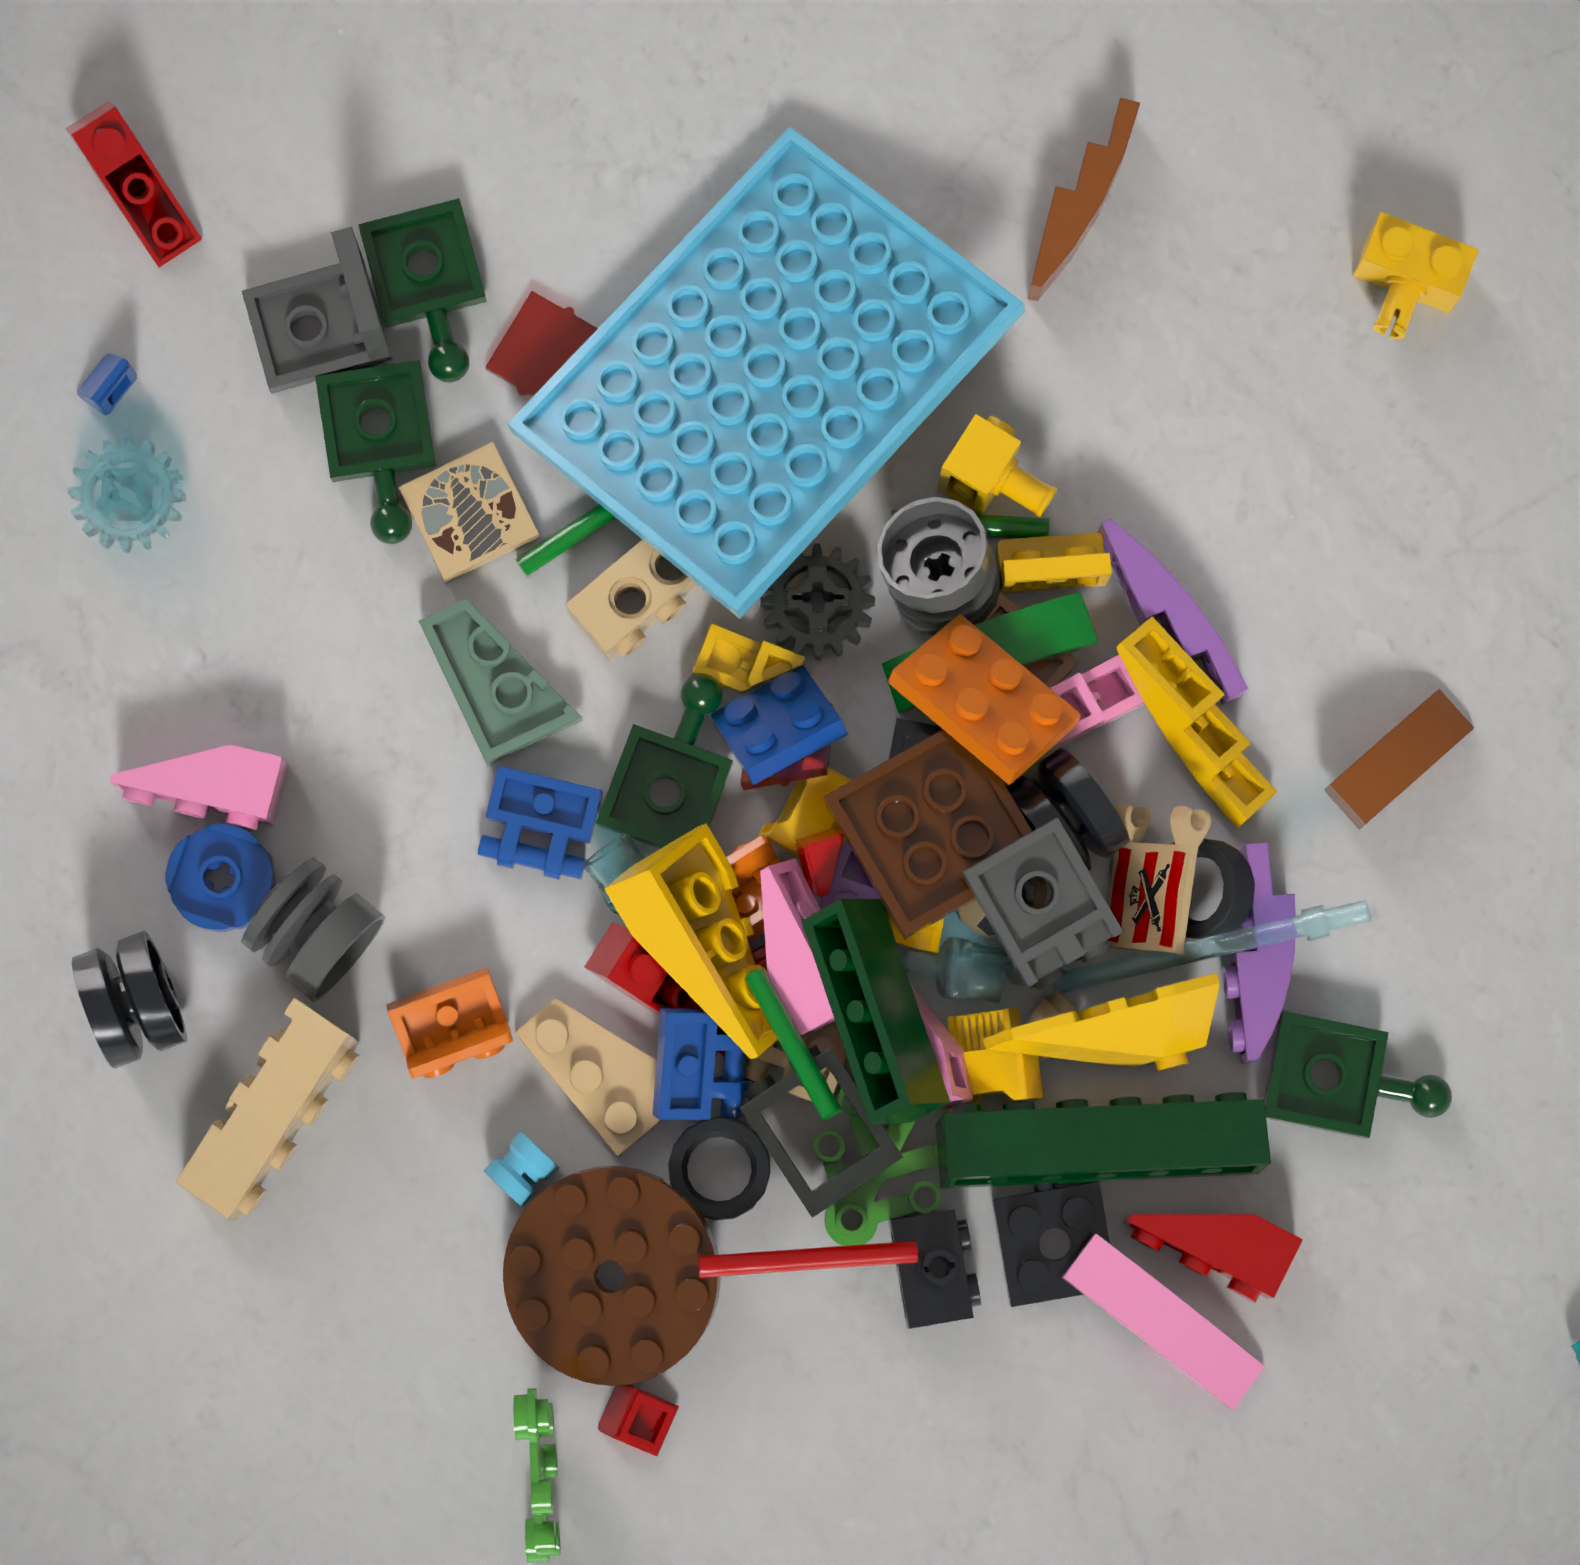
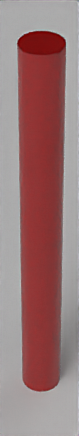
[697,1241,918,1278]

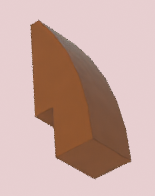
[1324,689,1474,830]

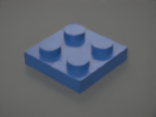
[710,665,848,785]

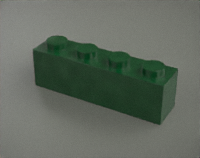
[802,899,951,1125]

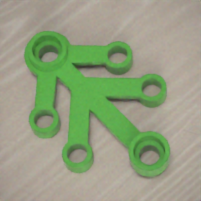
[813,1082,941,1246]
[513,1388,561,1563]

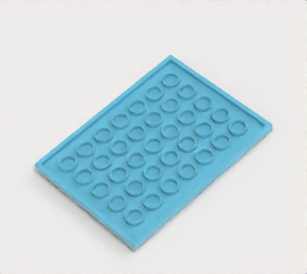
[507,127,1025,619]

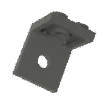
[242,227,393,394]
[961,817,1123,990]

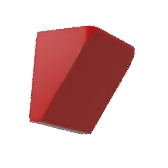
[795,829,843,897]
[598,1384,679,1456]

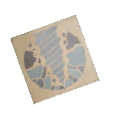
[398,442,540,583]

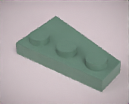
[419,598,583,766]

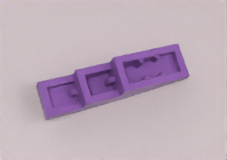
[1097,519,1249,706]

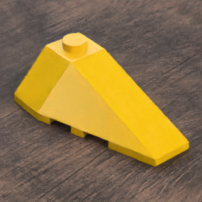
[604,823,777,1059]
[983,973,1220,1072]

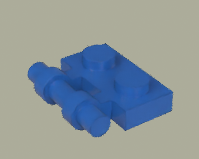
[477,766,603,880]
[652,1008,750,1120]

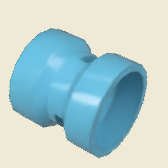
[483,1131,560,1207]

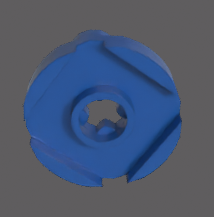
[165,824,275,932]

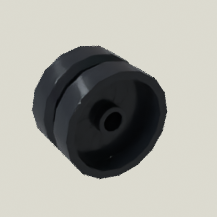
[1006,747,1130,871]
[71,931,187,1069]

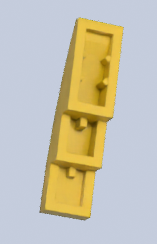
[1116,616,1278,829]

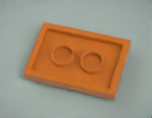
[888,614,1082,785]

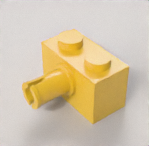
[1353,212,1479,340]
[937,414,1057,518]

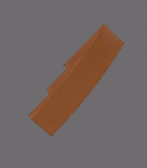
[1028,98,1140,301]

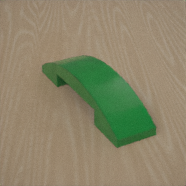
[882,592,1099,714]

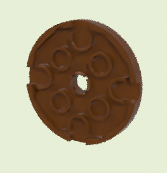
[503,1166,721,1386]

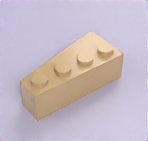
[175,997,360,1221]

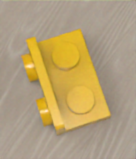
[997,533,1112,594]

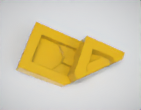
[690,623,805,693]

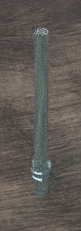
[1053,900,1371,993]

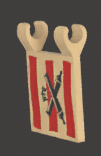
[1107,803,1211,955]

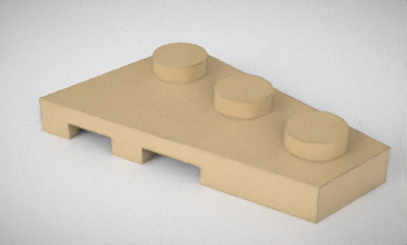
[515,998,662,1157]

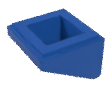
[77,354,137,416]

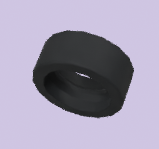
[1171,839,1255,941]
[668,1117,771,1221]

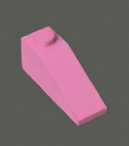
[760,858,835,1037]

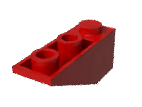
[65,101,202,268]
[584,922,725,1057]
[1123,1214,1303,1303]

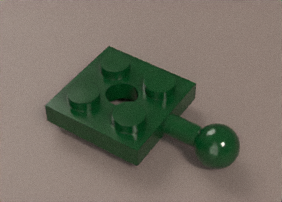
[358,198,487,383]
[315,360,436,544]
[596,673,733,849]
[1264,1011,1452,1139]

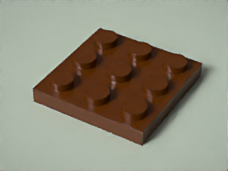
[823,730,1032,940]

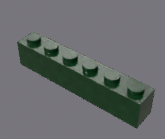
[935,1092,1271,1189]

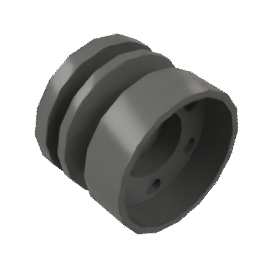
[876,497,1002,635]
[241,857,386,1003]

